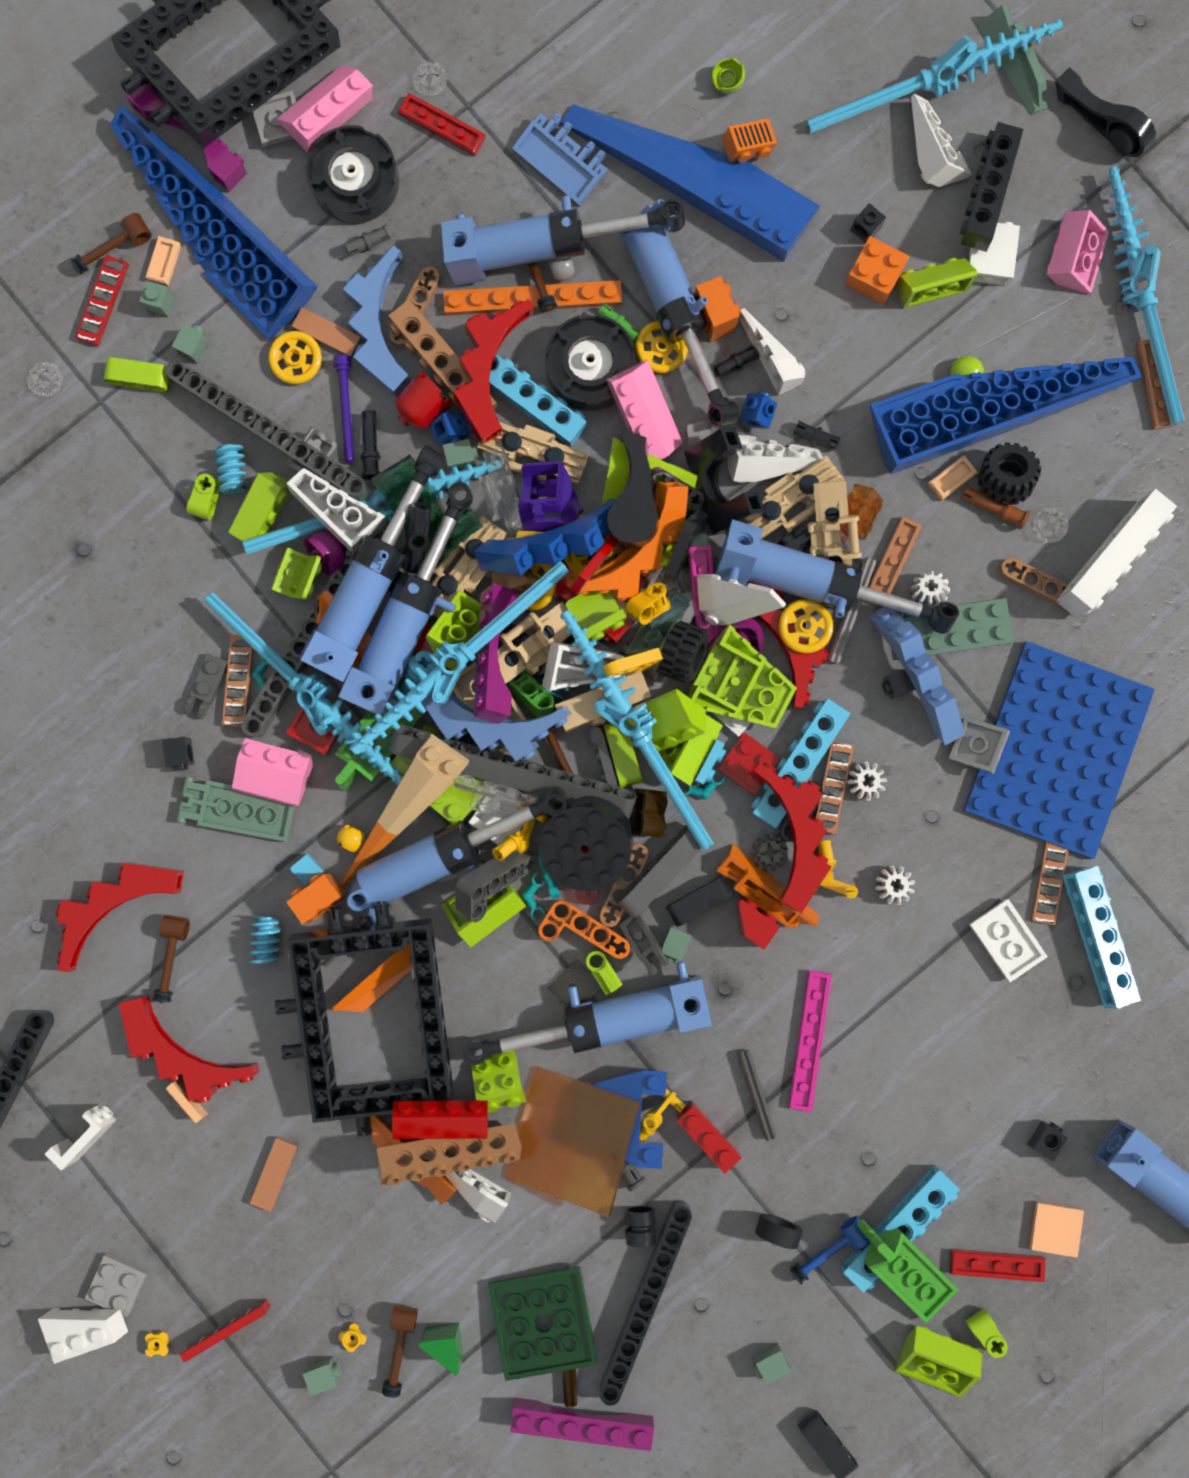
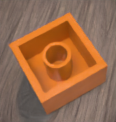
[845,236,910,305]
[694,276,740,342]
[286,873,348,925]

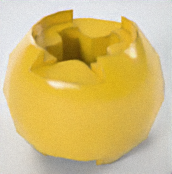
[336,825,366,853]

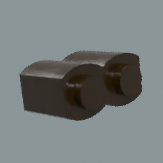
[629,788,668,837]

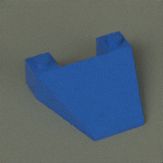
[570,1070,667,1169]

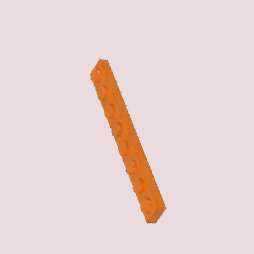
[443,280,622,316]

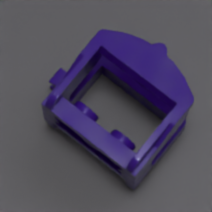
[518,461,583,532]

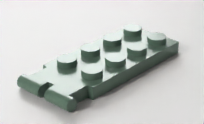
[898,598,1014,656]
[176,776,296,842]

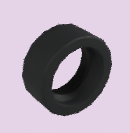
[755,1214,803,1249]

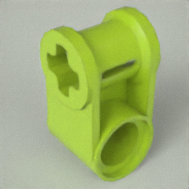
[186,474,220,520]
[965,1308,1008,1358]

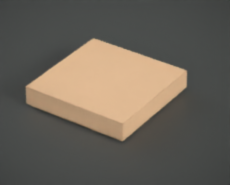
[1029,1201,1084,1258]

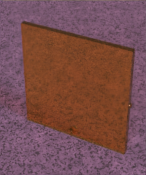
[506,1067,641,1217]

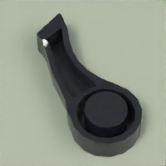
[1055,67,1156,158]
[607,429,659,548]

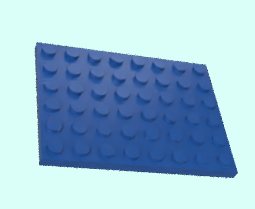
[963,641,1155,859]

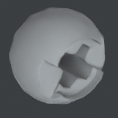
[549,257,575,281]

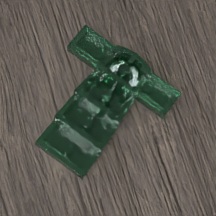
[371,454,483,574]

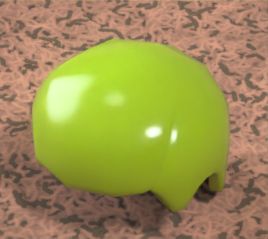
[712,58,745,94]
[949,355,984,376]

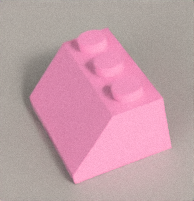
[1047,210,1109,294]
[232,738,313,807]

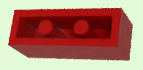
[676,1101,742,1174]

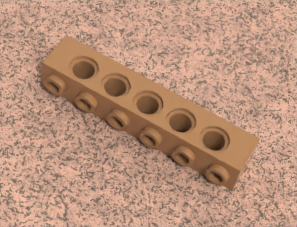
[388,299,497,413]
[376,1123,522,1186]

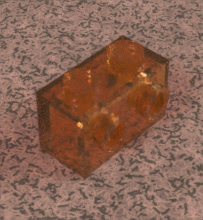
[840,484,883,540]

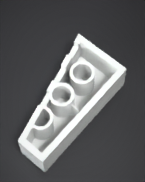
[287,468,387,555]

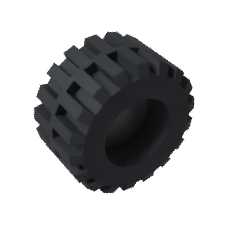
[978,442,1041,505]
[659,621,709,684]

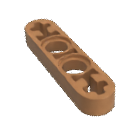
[389,266,441,348]
[999,558,1068,608]
[600,844,649,927]

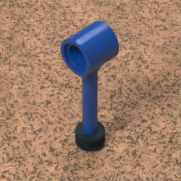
[790,1216,869,1284]

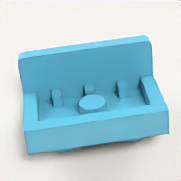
[694,740,726,786]

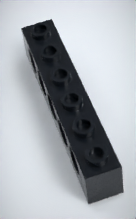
[959,122,1024,252]

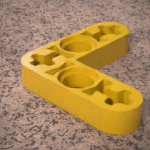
[603,648,663,678]

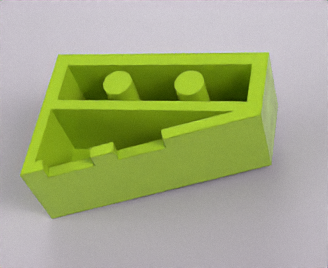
[228,472,292,541]

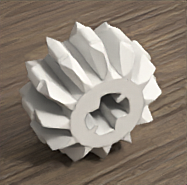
[910,570,950,606]
[847,762,887,801]
[875,866,915,905]

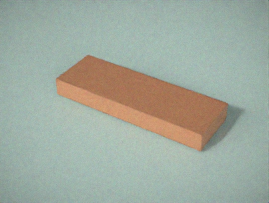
[291,307,362,359]
[250,1136,299,1212]

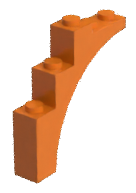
[566,481,688,601]

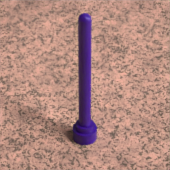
[333,355,354,464]

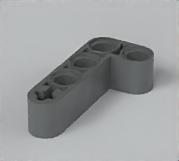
[455,850,538,922]

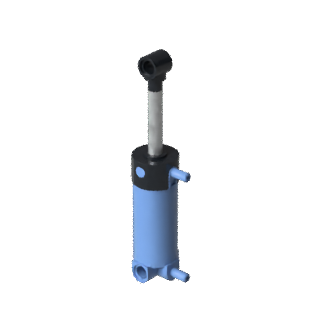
[618,199,739,427]
[347,786,567,924]

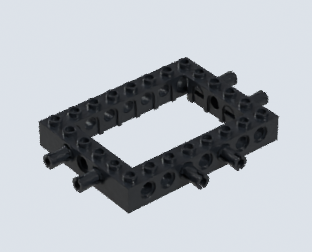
[111,0,341,149]
[275,901,455,1137]

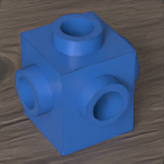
[739,392,777,429]
[430,411,470,444]

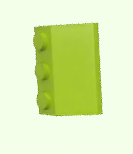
[896,258,978,309]
[426,590,481,671]
[627,689,706,752]
[647,714,723,786]
[442,884,526,947]
[895,1326,983,1398]

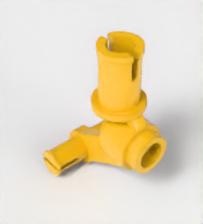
[492,801,548,861]
[818,840,858,899]
[640,1089,686,1142]

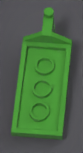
[335,683,427,791]
[857,1220,959,1323]

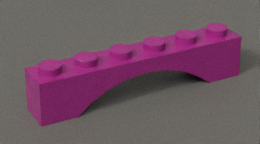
[126,84,247,192]
[473,583,517,724]
[510,1398,654,1451]

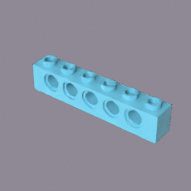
[473,347,587,447]
[751,698,851,829]
[1062,866,1140,1009]
[840,1165,960,1293]

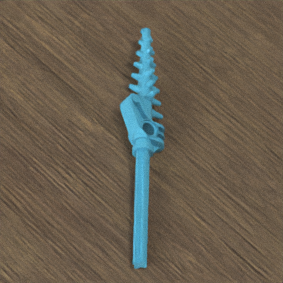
[807,19,1063,133]
[1108,167,1185,425]
[242,458,503,554]
[350,561,569,755]
[204,592,403,785]
[560,610,714,850]

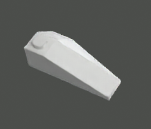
[911,94,972,187]
[739,308,806,396]
[697,574,786,626]

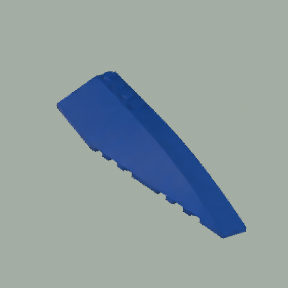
[561,105,820,262]
[110,106,318,339]
[869,357,1142,475]

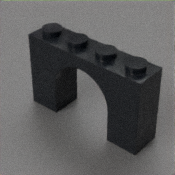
[684,427,766,535]

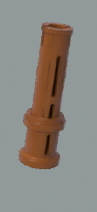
[960,485,1030,530]

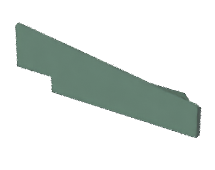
[977,4,1048,115]

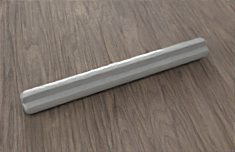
[827,557,876,664]

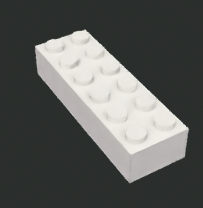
[1056,489,1177,618]

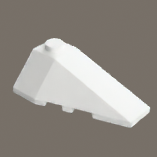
[727,435,823,483]
[445,1155,511,1223]

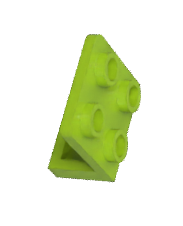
[270,547,322,600]
[566,590,627,641]
[471,1051,527,1113]

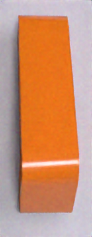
[539,900,630,959]

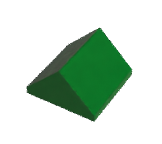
[418,1323,463,1376]

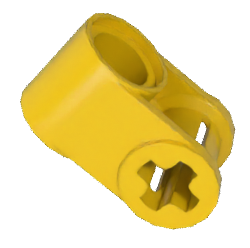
[626,583,671,625]

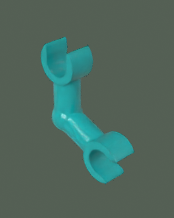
[251,655,275,693]
[682,771,725,800]
[536,852,561,899]
[522,872,546,921]

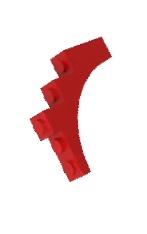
[454,299,534,445]
[746,581,828,710]
[752,762,832,914]
[56,863,184,972]
[119,995,260,1103]

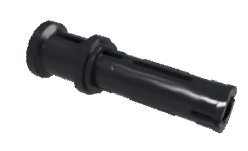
[360,410,382,480]

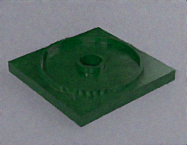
[488,1266,598,1381]

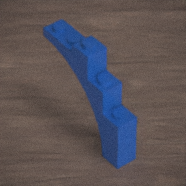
[474,499,616,576]

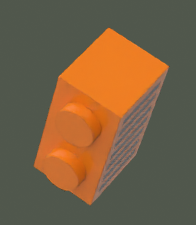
[722,119,777,163]

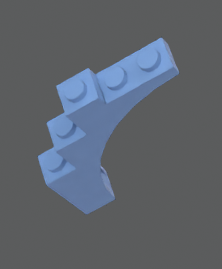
[343,246,411,398]
[869,607,965,746]
[421,692,571,762]

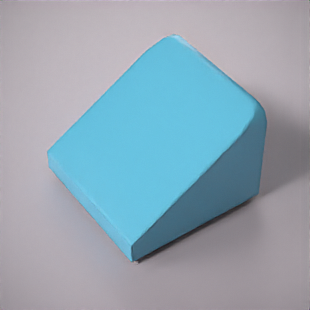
[290,854,324,886]

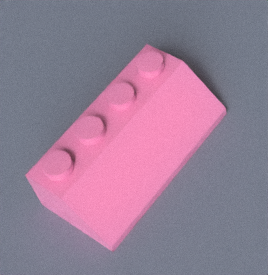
[277,65,373,153]
[606,360,683,460]

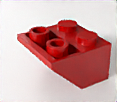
[735,898,780,950]

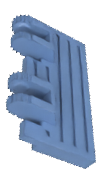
[512,113,608,206]

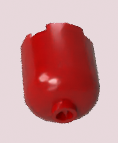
[395,371,453,430]

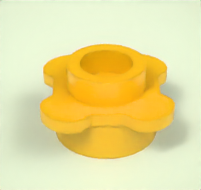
[339,1323,367,1352]
[145,1332,169,1357]

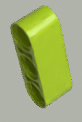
[103,357,170,392]
[603,723,643,788]

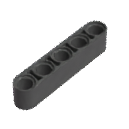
[616,825,701,918]

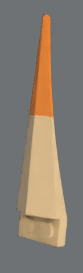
[341,734,469,886]

